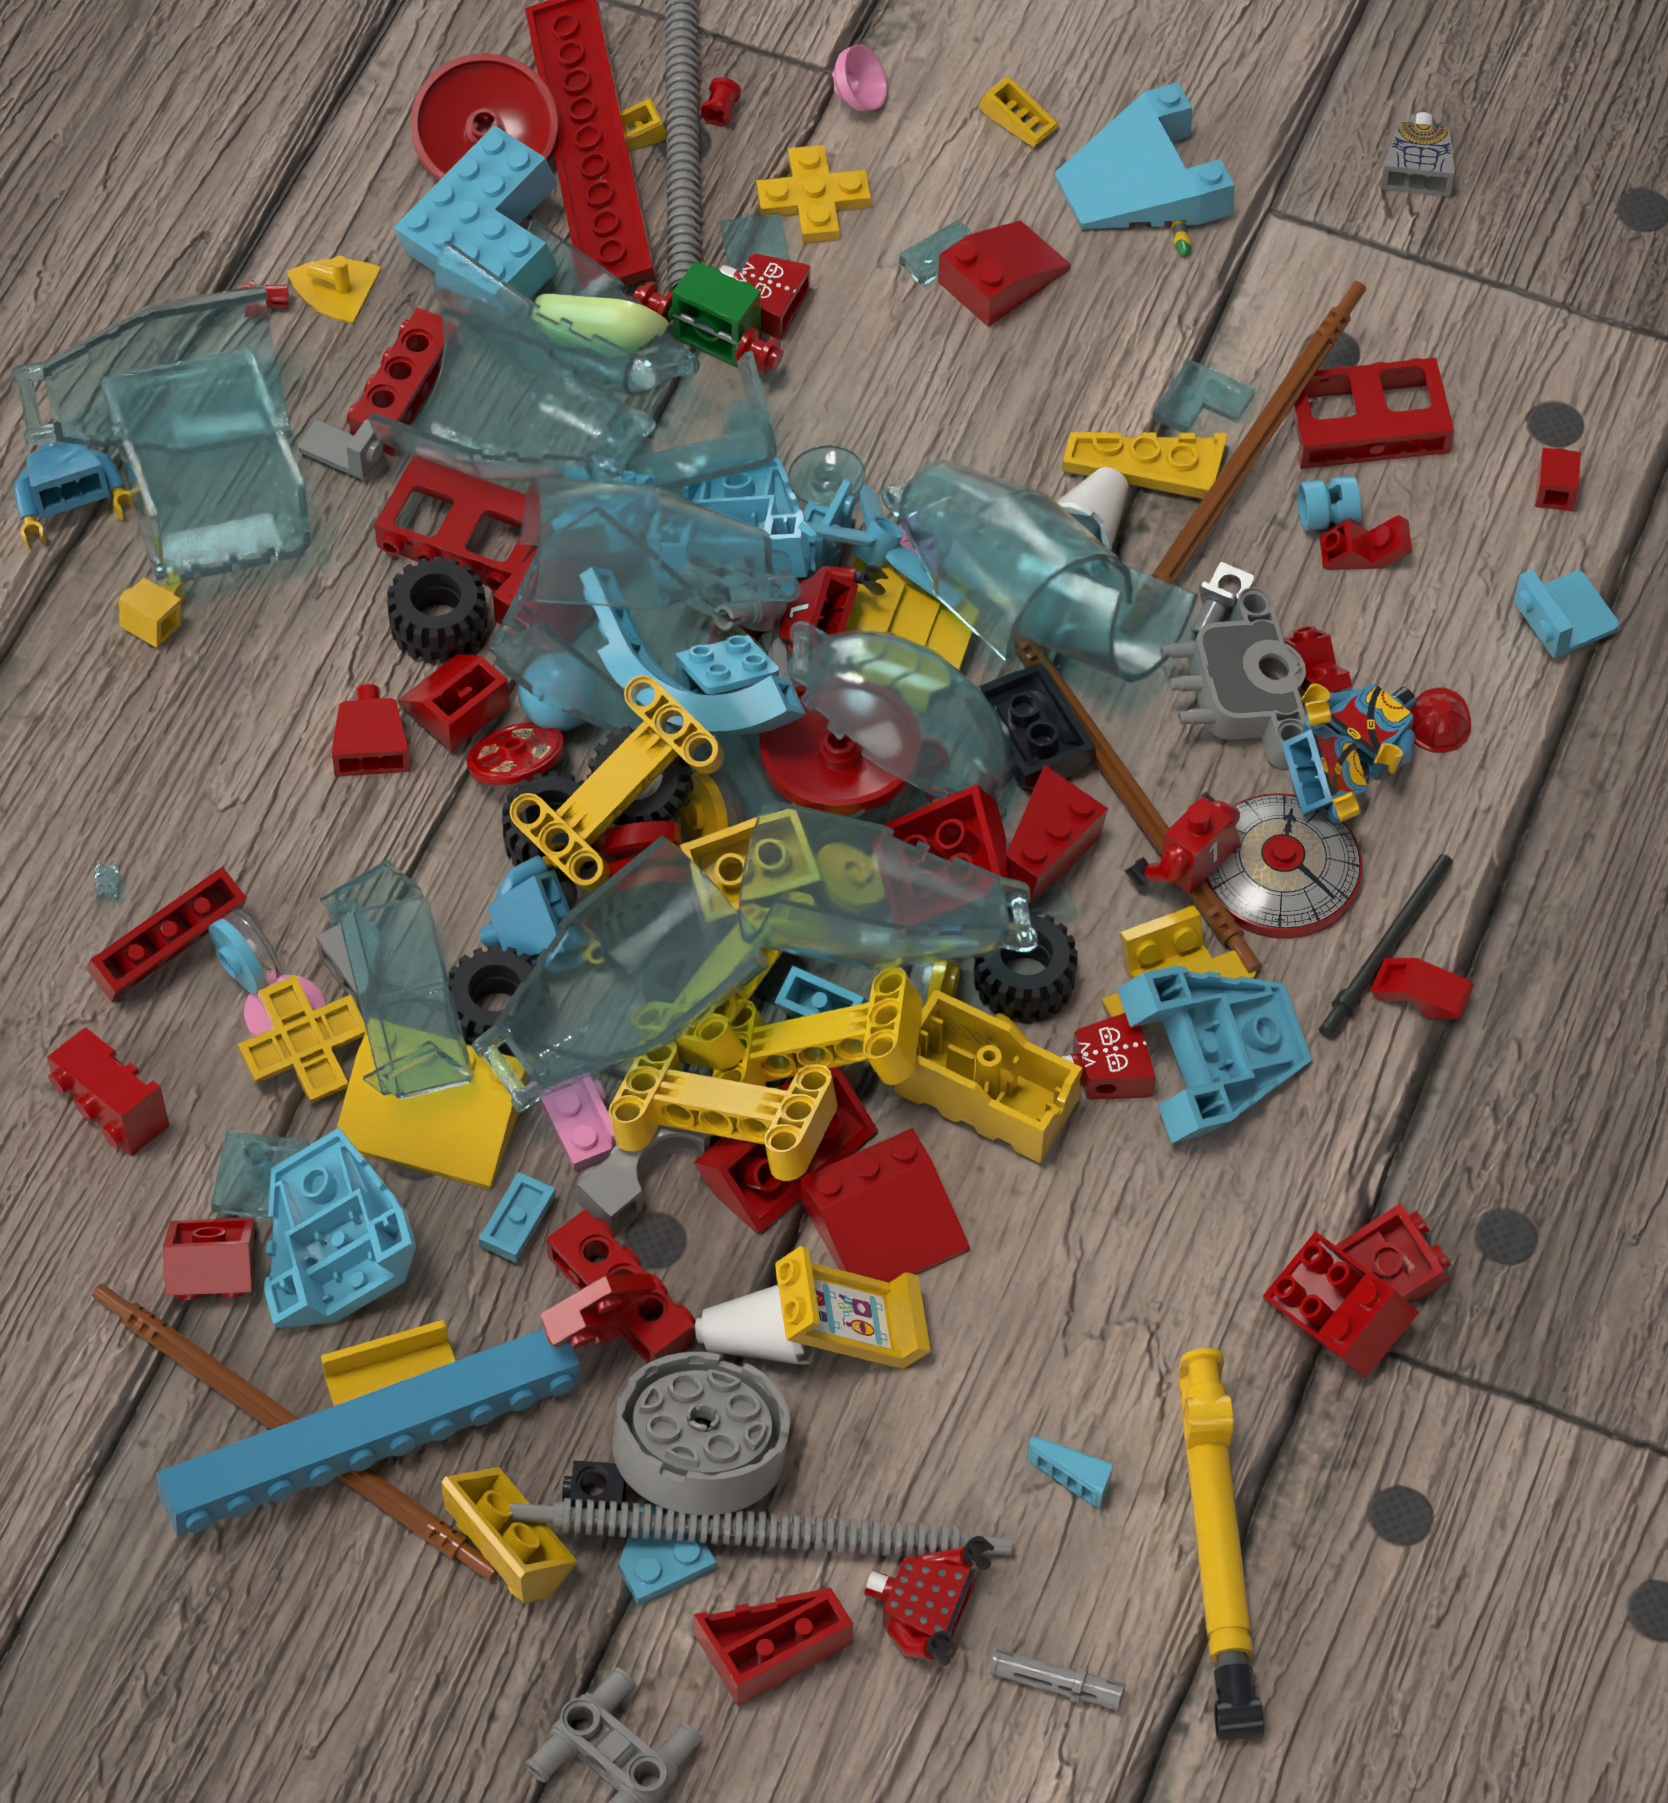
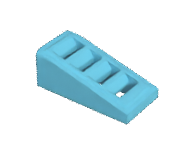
[1027,1436,1113,1509]

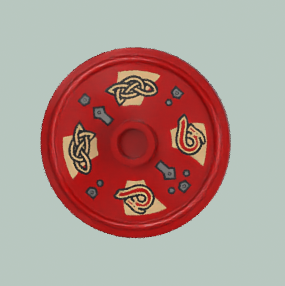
[467,722,565,785]

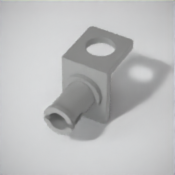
[1190,562,1254,636]

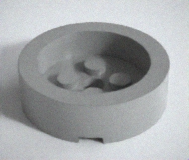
[612,1352,790,1515]

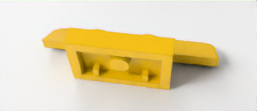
[1102,905,1257,1018]

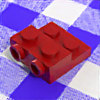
[1335,1203,1452,1302]
[540,1273,657,1348]

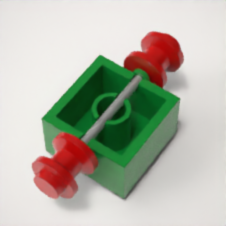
[632,261,784,375]

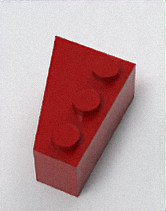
[1006,764,1109,907]
[47,1027,170,1156]
[693,1588,853,1706]

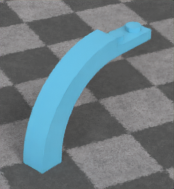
[579,566,806,736]

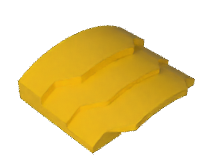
[814,556,980,715]

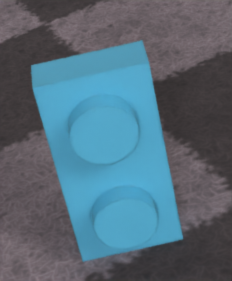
[478,1172,556,1263]

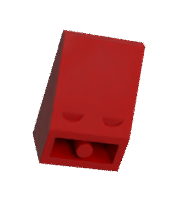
[1262,1231,1419,1379]

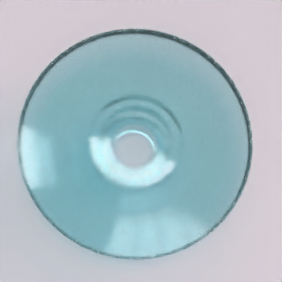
[788,445,865,507]

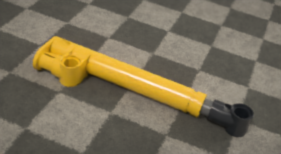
[1178,1348,1264,1741]

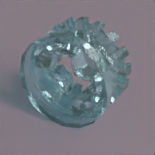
[94,861,119,898]

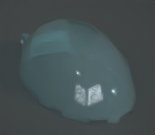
[787,621,1017,804]

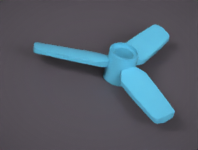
[798,483,967,610]

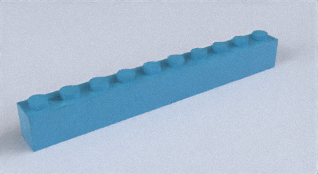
[156,1328,580,1536]

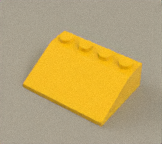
[336,1019,530,1190]

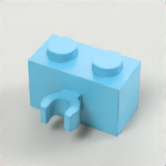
[775,966,868,1018]

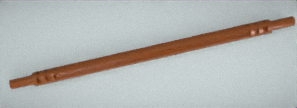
[1119,281,1367,639]
[999,612,1262,973]
[92,1283,498,1582]

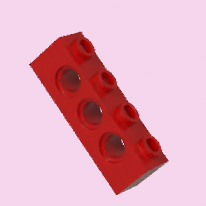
[347,307,460,456]
[87,866,247,1002]
[546,1209,696,1364]

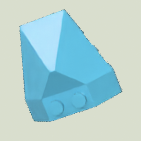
[264,1128,416,1328]

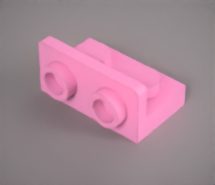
[541,1069,616,1172]

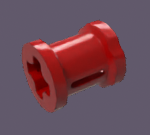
[701,77,742,127]

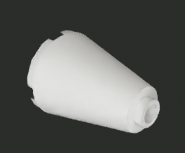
[1039,467,1129,568]
[695,1285,815,1365]

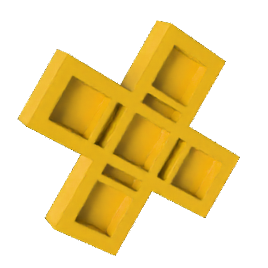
[756,145,871,244]
[237,975,367,1104]

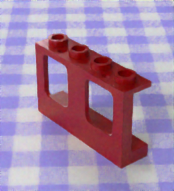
[1292,357,1454,469]
[374,456,556,592]

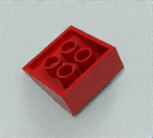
[870,784,1007,937]
[800,1128,970,1283]

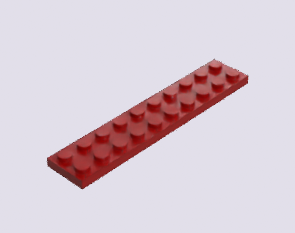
[525,0,656,297]

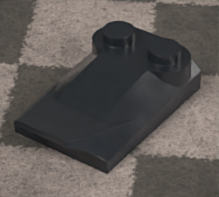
[971,662,1096,789]

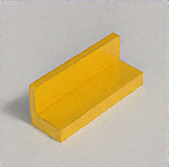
[321,1320,455,1406]

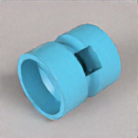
[1297,475,1361,531]

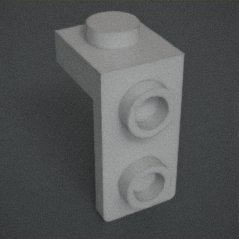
[298,419,383,479]

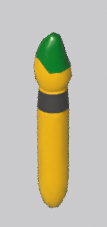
[1171,220,1191,257]

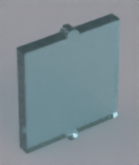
[720,213,790,271]

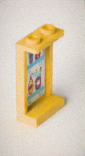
[775,1246,931,1369]

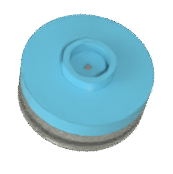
[209,908,283,994]

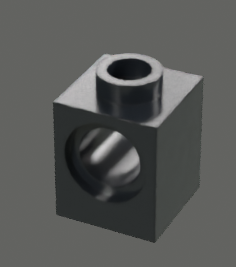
[562,1460,627,1511]

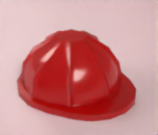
[1409,688,1471,753]

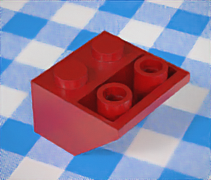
[398,654,510,752]

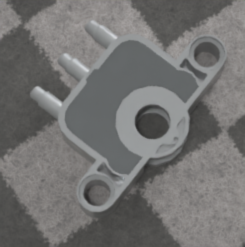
[1160,587,1306,769]

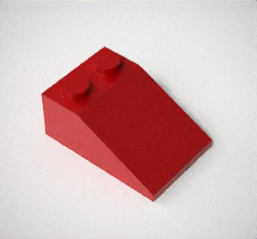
[938,220,1071,327]

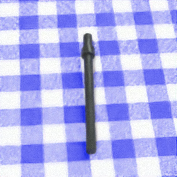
[1319,854,1453,1038]

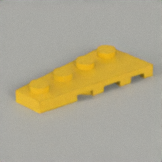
[1062,432,1228,499]

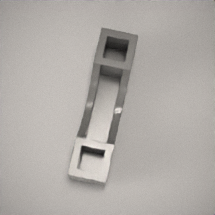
[577,1125,722,1234]

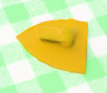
[287,256,381,325]

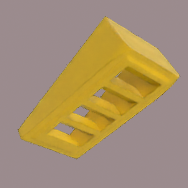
[978,75,1060,148]
[622,97,667,151]

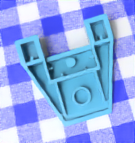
[1054,82,1235,229]
[646,457,811,585]
[1117,966,1312,1144]

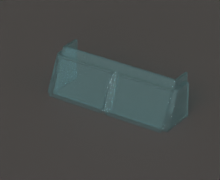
[320,860,474,1099]

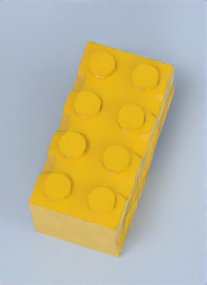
[894,989,1082,1164]

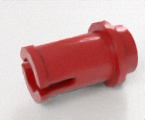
[243,280,288,311]

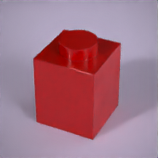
[1535,448,1581,512]

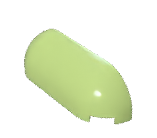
[534,294,669,354]

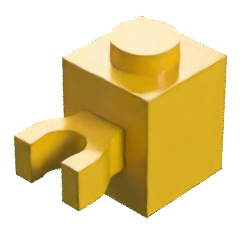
[118,572,186,648]

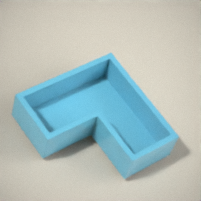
[393,125,559,321]

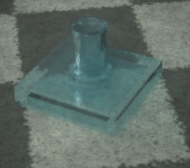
[211,1131,309,1219]

